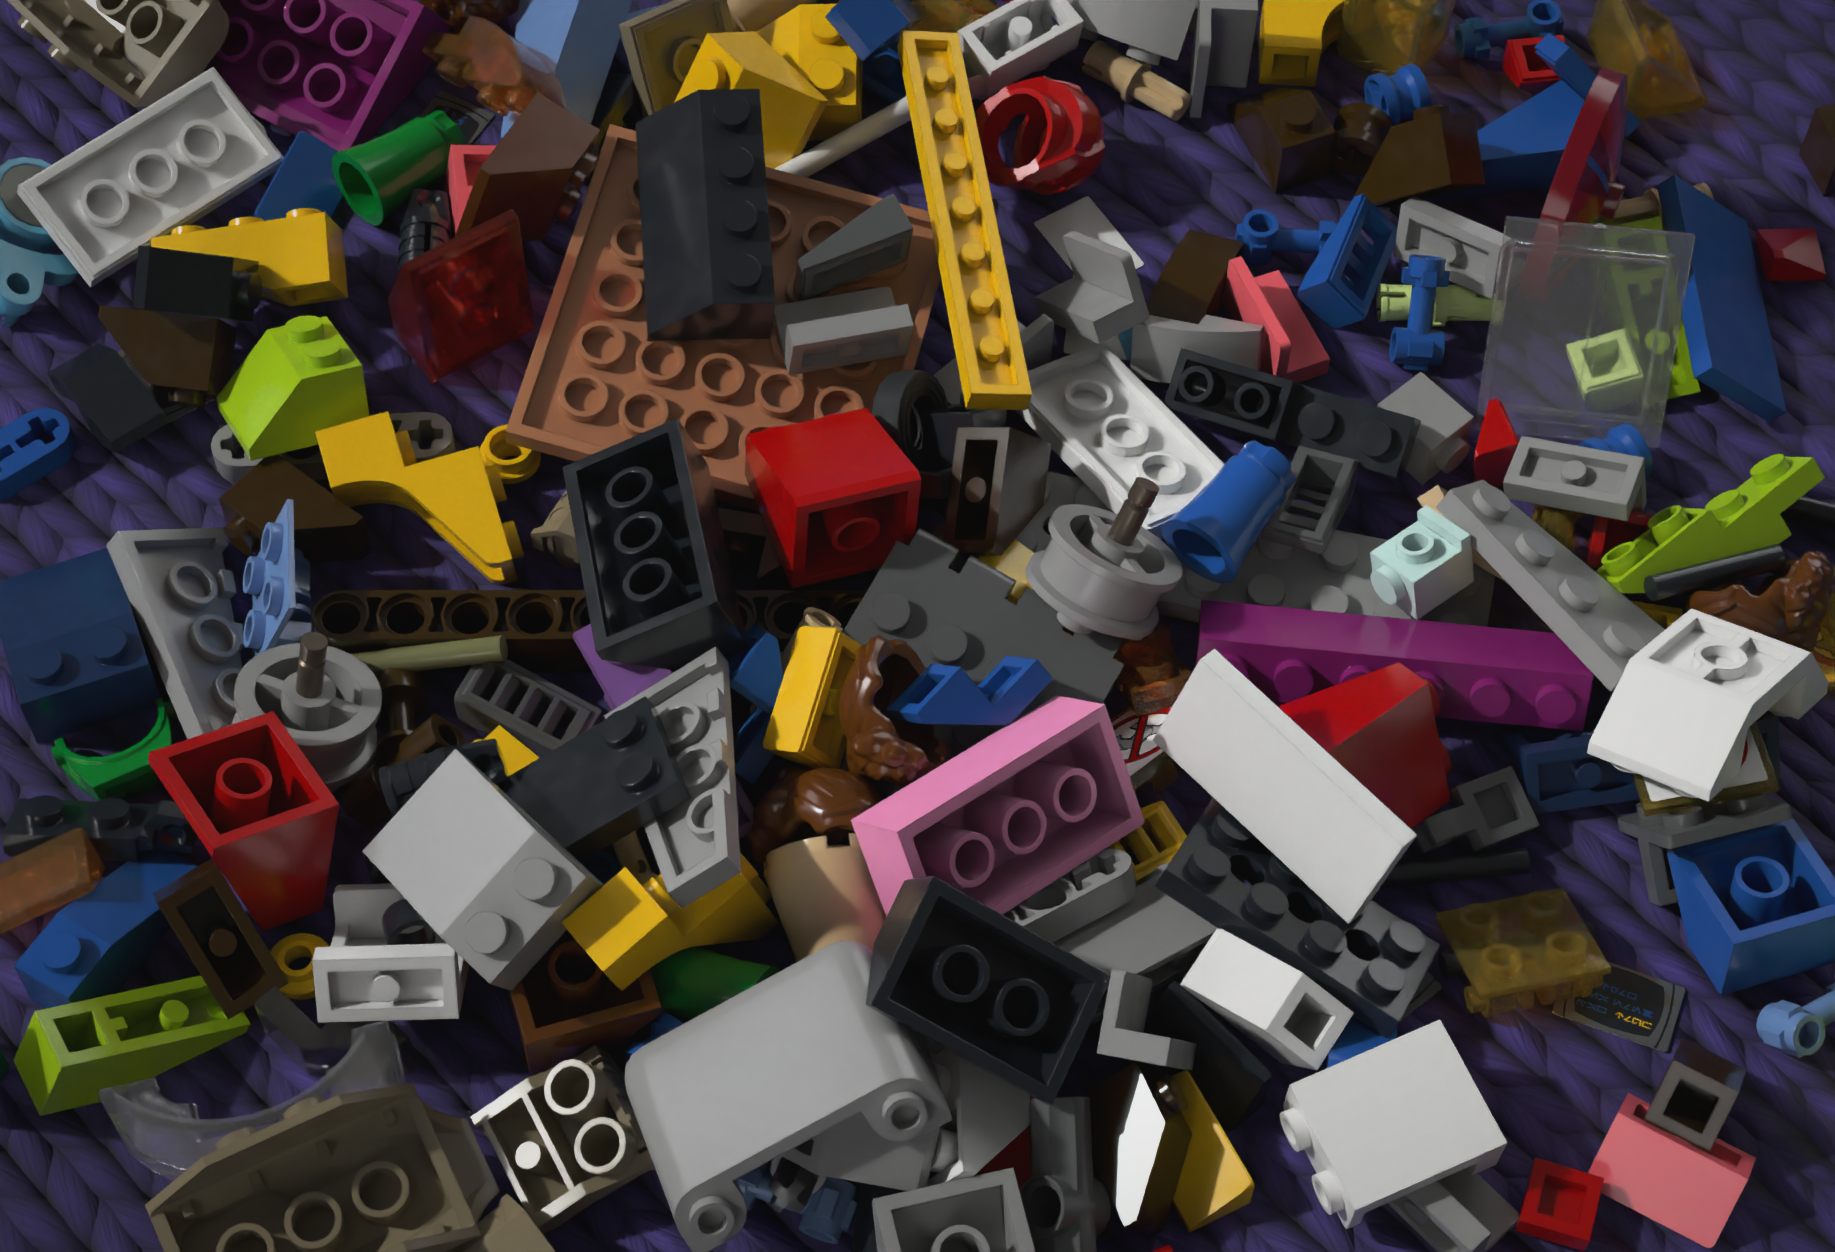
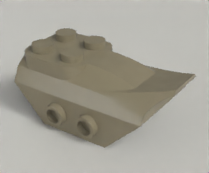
[7,0,229,107]
[145,1083,500,1252]

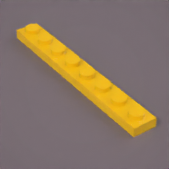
[897,30,1032,410]

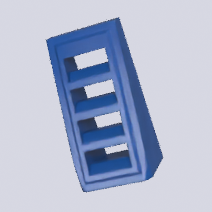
[1297,193,1397,329]

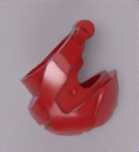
[975,76,1106,195]

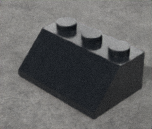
[866,876,1110,1105]

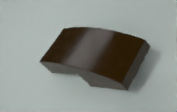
[1147,229,1245,324]

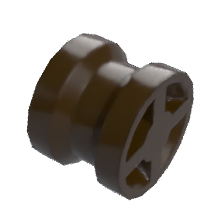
[1330,102,1392,176]

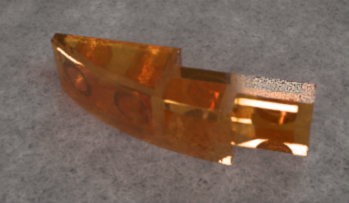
[422,15,567,116]

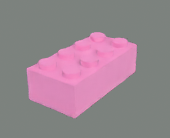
[851,695,1145,917]

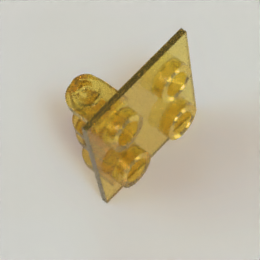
[1436,887,1611,1018]

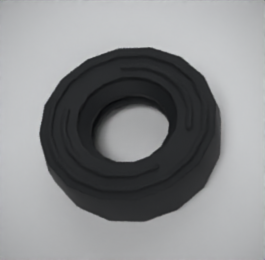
[872,370,949,465]

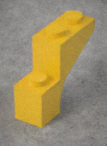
[1258,0,1425,87]
[315,411,524,585]
[561,853,779,991]

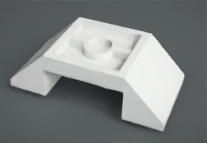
[1587,608,1829,802]

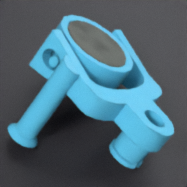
[0,157,78,327]

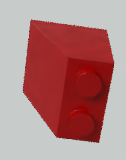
[745,408,922,589]
[1278,662,1451,829]
[148,711,339,932]

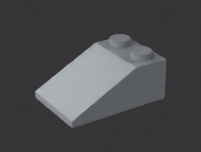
[362,748,604,991]

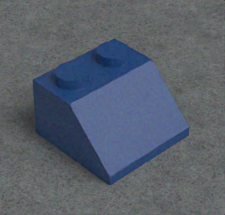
[1667,817,1835,996]

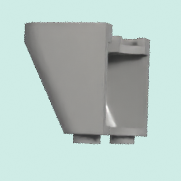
[624,941,952,1252]

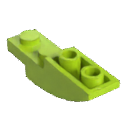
[1595,454,1825,593]

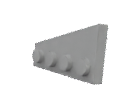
[1436,479,1665,692]
[106,527,245,739]
[604,646,741,908]

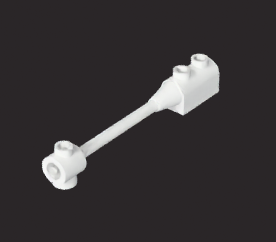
[775,0,1084,178]

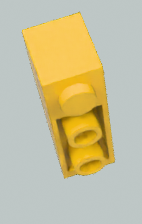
[151,208,348,307]

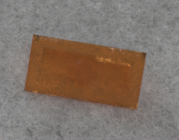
[0,828,105,934]

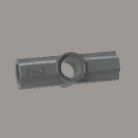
[1020,1097,1111,1252]

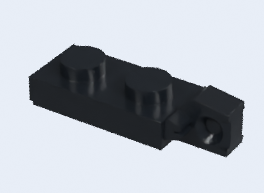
[2,795,198,862]

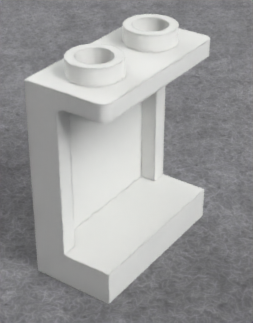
[312,883,469,1023]
[1280,1019,1507,1229]

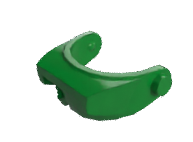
[50,697,178,801]

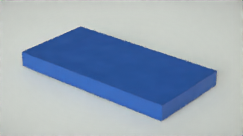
[1658,174,1787,422]

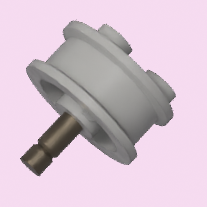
[1026,477,1183,641]
[232,632,382,793]

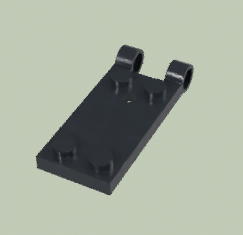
[365,696,691,945]

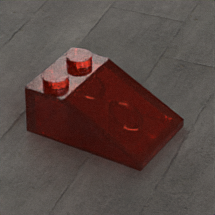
[388,209,535,384]

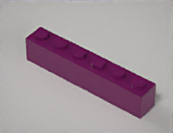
[1194,600,1593,731]

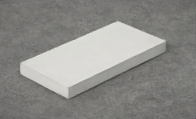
[17,67,284,288]
[1015,342,1224,539]
[1153,649,1417,924]

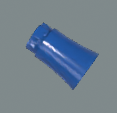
[1162,441,1296,584]

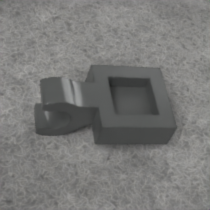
[1412,766,1539,854]

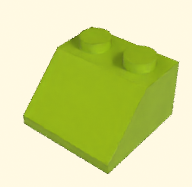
[216,315,369,461]

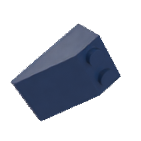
[0,548,161,744]

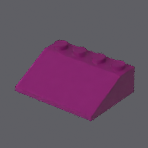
[201,0,451,151]

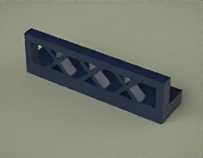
[1501,710,1780,814]

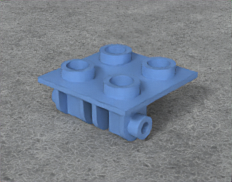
[243,499,312,658]

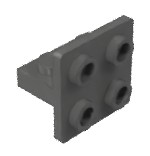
[1617,786,1792,906]

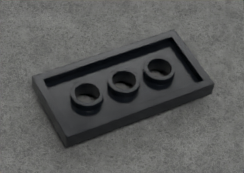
[1154,798,1440,1038]

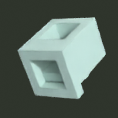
[1370,505,1474,620]

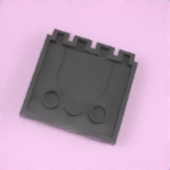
[839,528,1124,799]

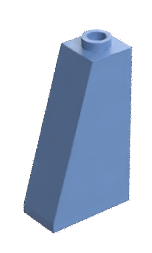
[500,0,633,139]

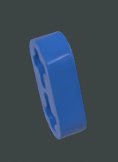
[0,408,76,501]

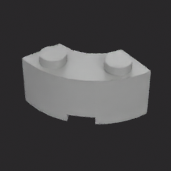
[1067,0,1197,65]

